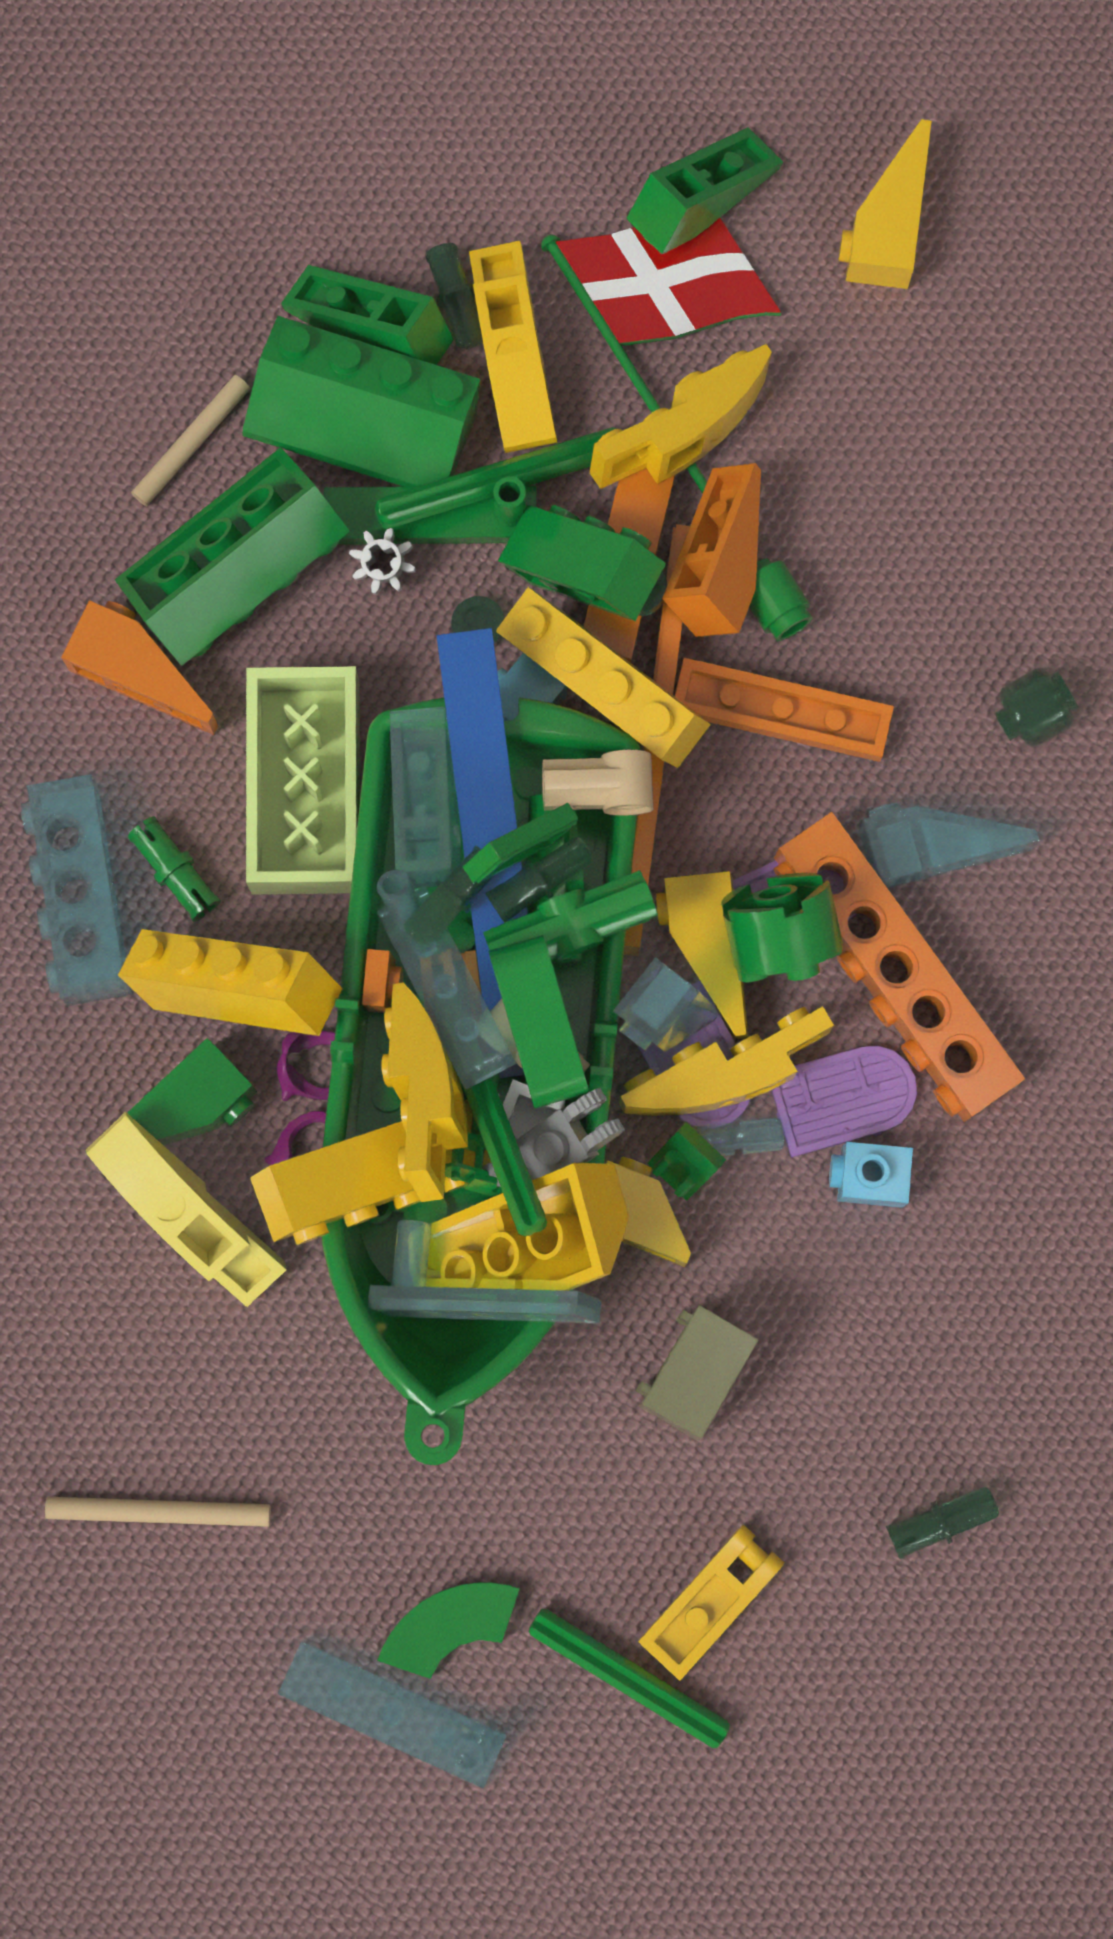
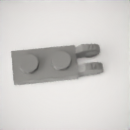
[482,1088,625,1186]

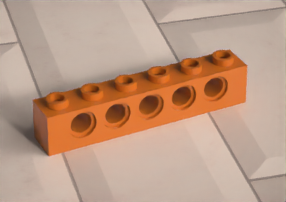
[774,812,1025,1122]

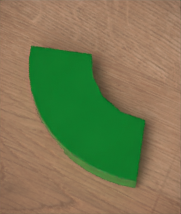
[377,1582,520,1679]

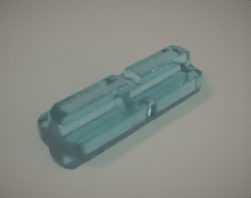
[693,1118,784,1156]

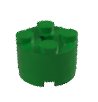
[721,873,843,982]

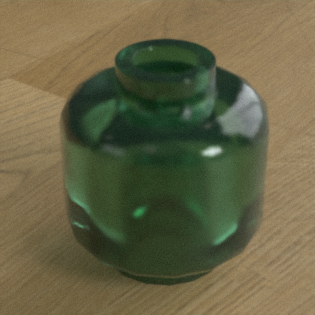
[994,667,1079,747]

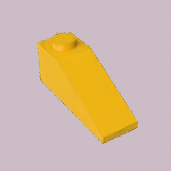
[838,119,932,289]
[656,871,749,1040]

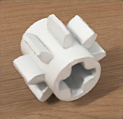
[349,528,416,595]

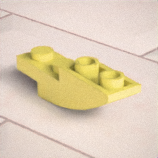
[86,1112,286,1307]

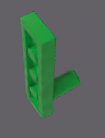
[324,476,537,545]

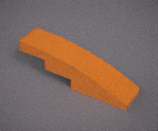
[583,468,675,663]

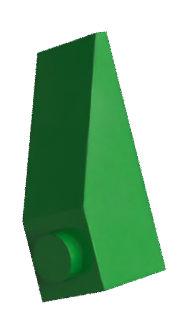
[626,127,783,254]
[281,265,454,365]
[85,1038,257,1152]

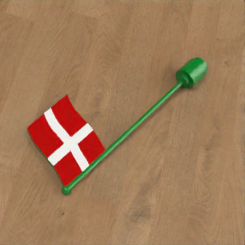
[541,218,813,642]

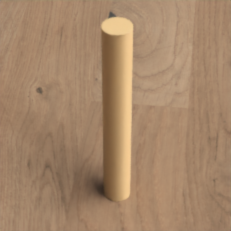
[131,375,250,507]

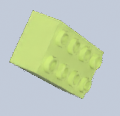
[246,666,360,894]

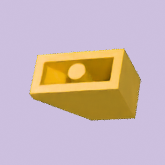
[606,1157,691,1267]

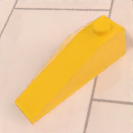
[403,1163,629,1292]

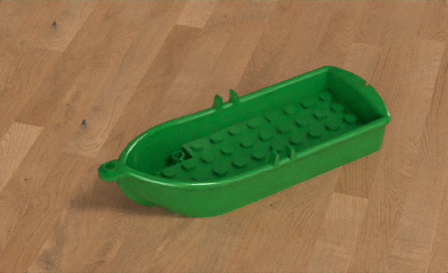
[321,697,641,1465]

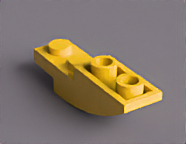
[469,241,558,453]
[590,344,772,489]
[381,982,468,1202]
[619,1006,834,1116]

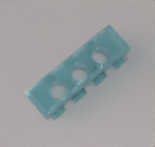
[21,774,132,1006]

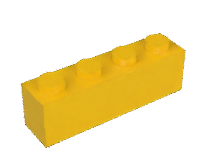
[496,587,711,768]
[118,929,343,1036]
[250,1099,491,1245]

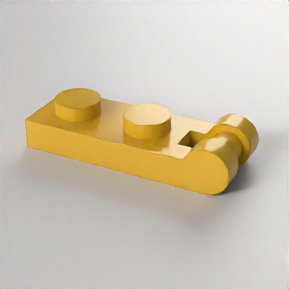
[638,1524,785,1681]

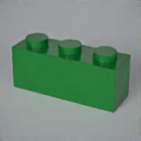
[498,505,666,621]

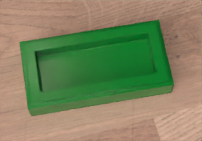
[463,803,578,883]

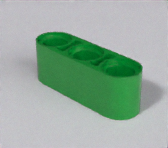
[488,935,589,1109]

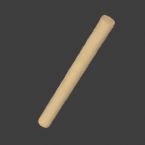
[45,1496,271,1527]

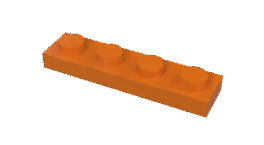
[675,658,894,762]

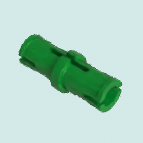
[127,816,221,922]

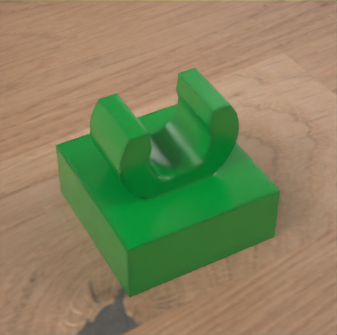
[647,1122,726,1201]

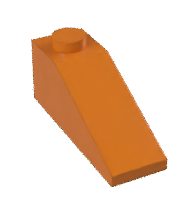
[662,463,761,637]
[61,600,218,735]

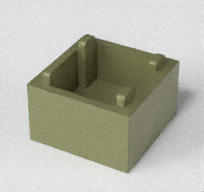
[635,1305,758,1440]

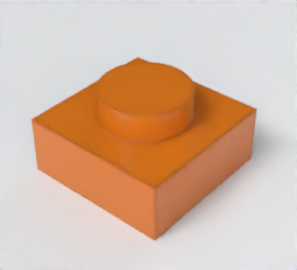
[362,949,403,1013]

